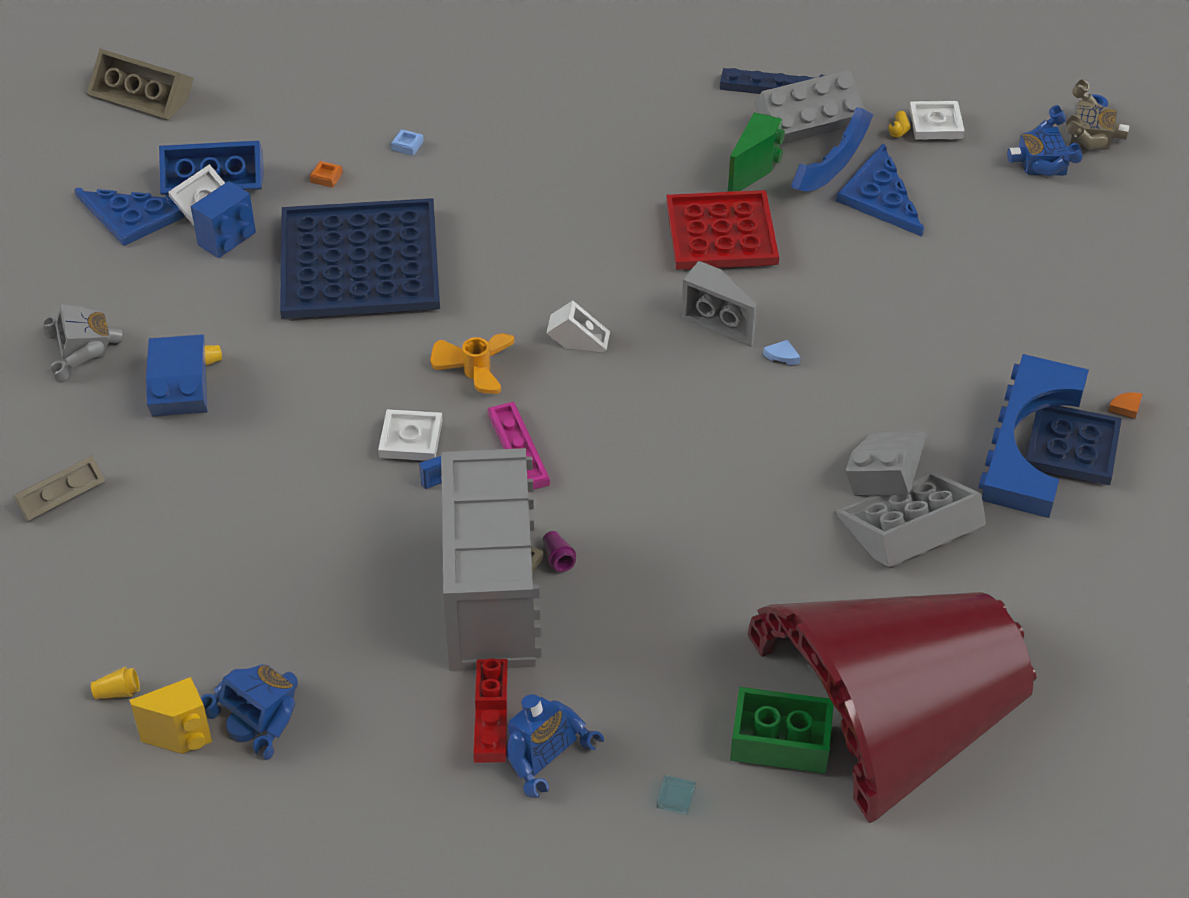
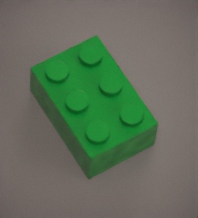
[730,686,834,773]

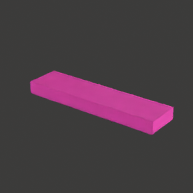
[488,401,550,490]

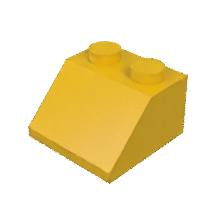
[129,677,212,754]

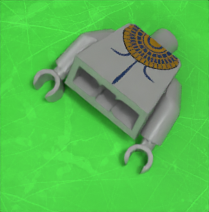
[43,304,122,382]

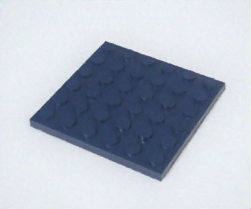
[280,198,440,319]

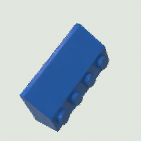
[159,140,264,195]

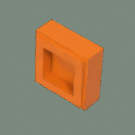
[309,161,343,188]

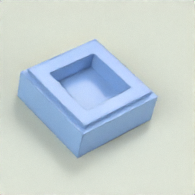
[391,129,424,156]

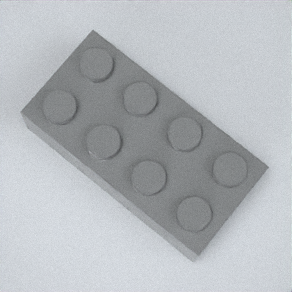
[755,70,865,144]

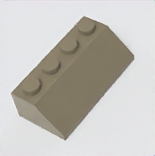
[87,48,194,120]

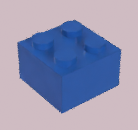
[191,181,256,258]

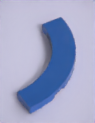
[791,107,874,191]

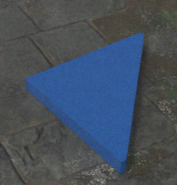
[836,144,924,237]
[74,188,186,246]

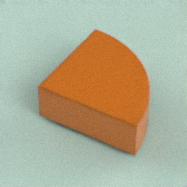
[1108,392,1143,419]

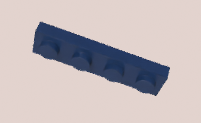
[720,68,814,94]

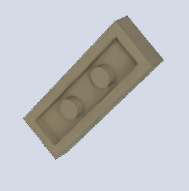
[13,456,106,521]

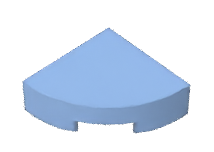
[763,340,800,365]

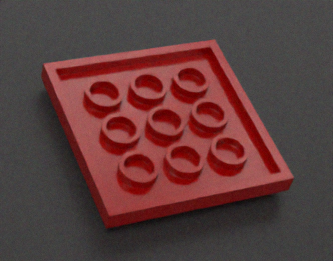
[666,190,779,270]

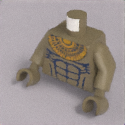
[1066,79,1129,150]

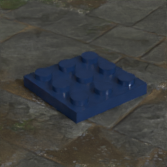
[1026,406,1122,485]

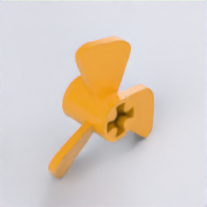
[430,333,515,394]

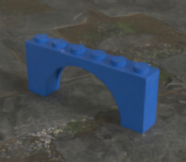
[978,354,1089,518]

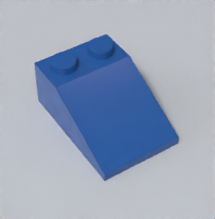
[146,334,208,417]

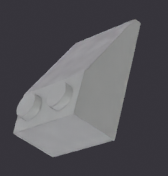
[681,261,757,347]
[846,431,927,496]

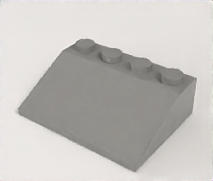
[836,471,986,567]

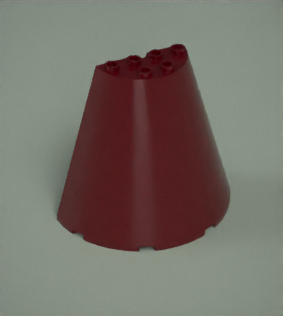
[747,592,1037,823]

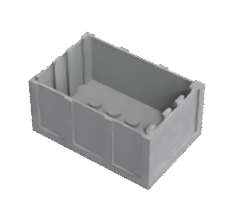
[441,448,541,671]

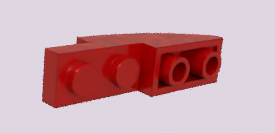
[473,658,508,763]

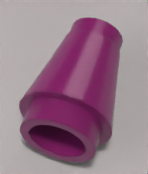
[543,531,576,572]

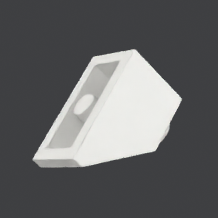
[546,301,610,352]

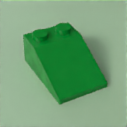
[728,112,785,192]

